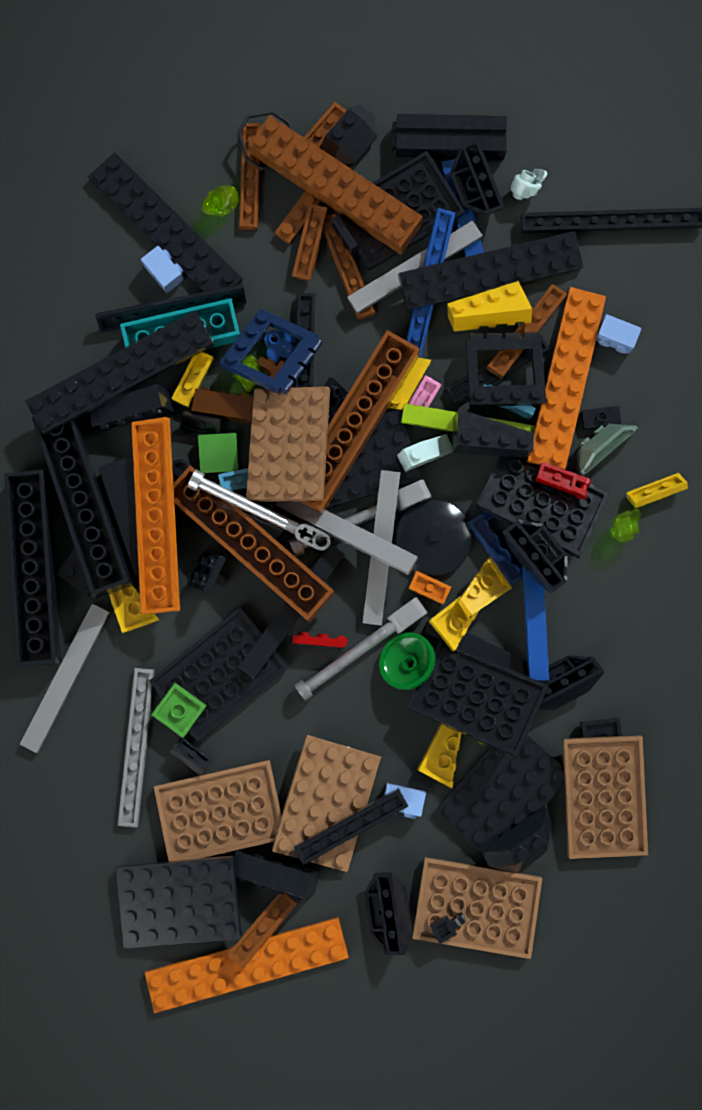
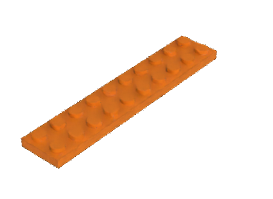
[527,287,606,470]
[132,417,180,615]
[145,917,349,1013]

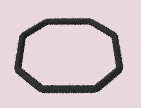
[238,110,292,171]

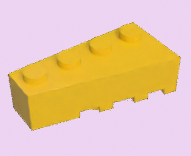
[447,281,532,332]

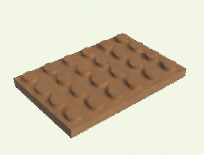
[246,387,330,502]
[271,734,381,872]
[562,735,648,859]
[154,760,282,861]
[412,857,542,959]

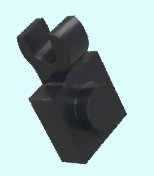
[429,912,466,944]

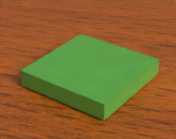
[198,433,239,473]
[152,683,207,738]

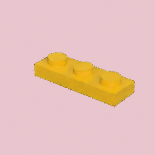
[171,352,214,408]
[626,473,688,508]

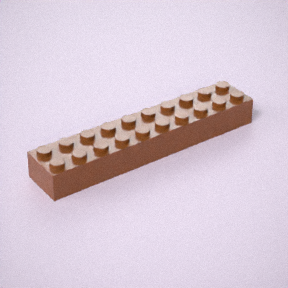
[248,115,423,255]
[298,330,420,515]
[173,466,335,623]

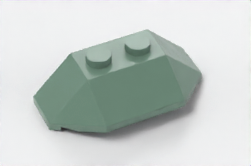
[576,424,638,476]

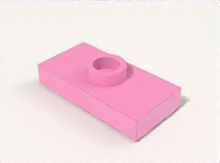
[408,375,441,407]

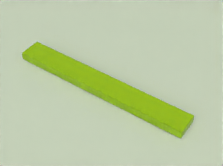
[401,403,535,433]

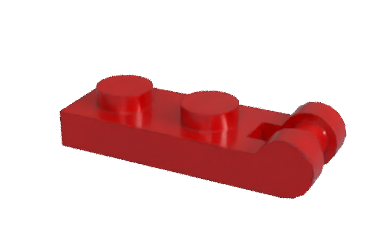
[535,462,591,499]
[293,632,348,648]

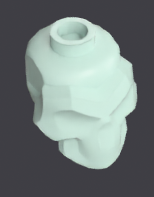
[510,169,547,200]

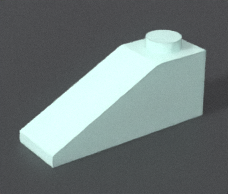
[397,434,453,472]

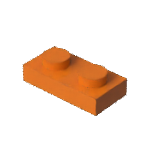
[408,571,451,605]

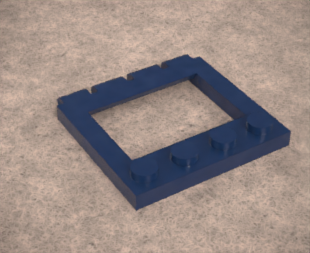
[219,309,323,394]
[467,511,523,586]

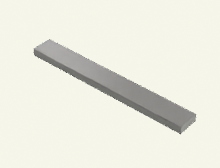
[347,221,483,314]
[363,470,400,625]
[275,501,418,575]
[19,604,110,753]
[117,668,155,828]

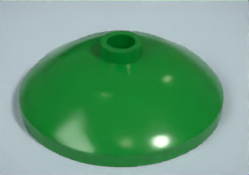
[379,633,435,690]

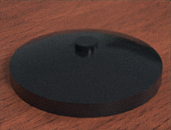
[395,500,472,576]

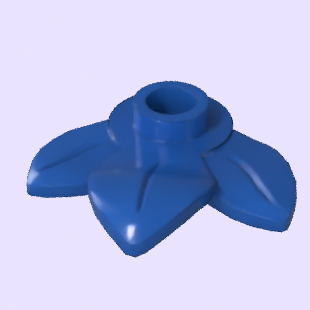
[264,330,296,363]

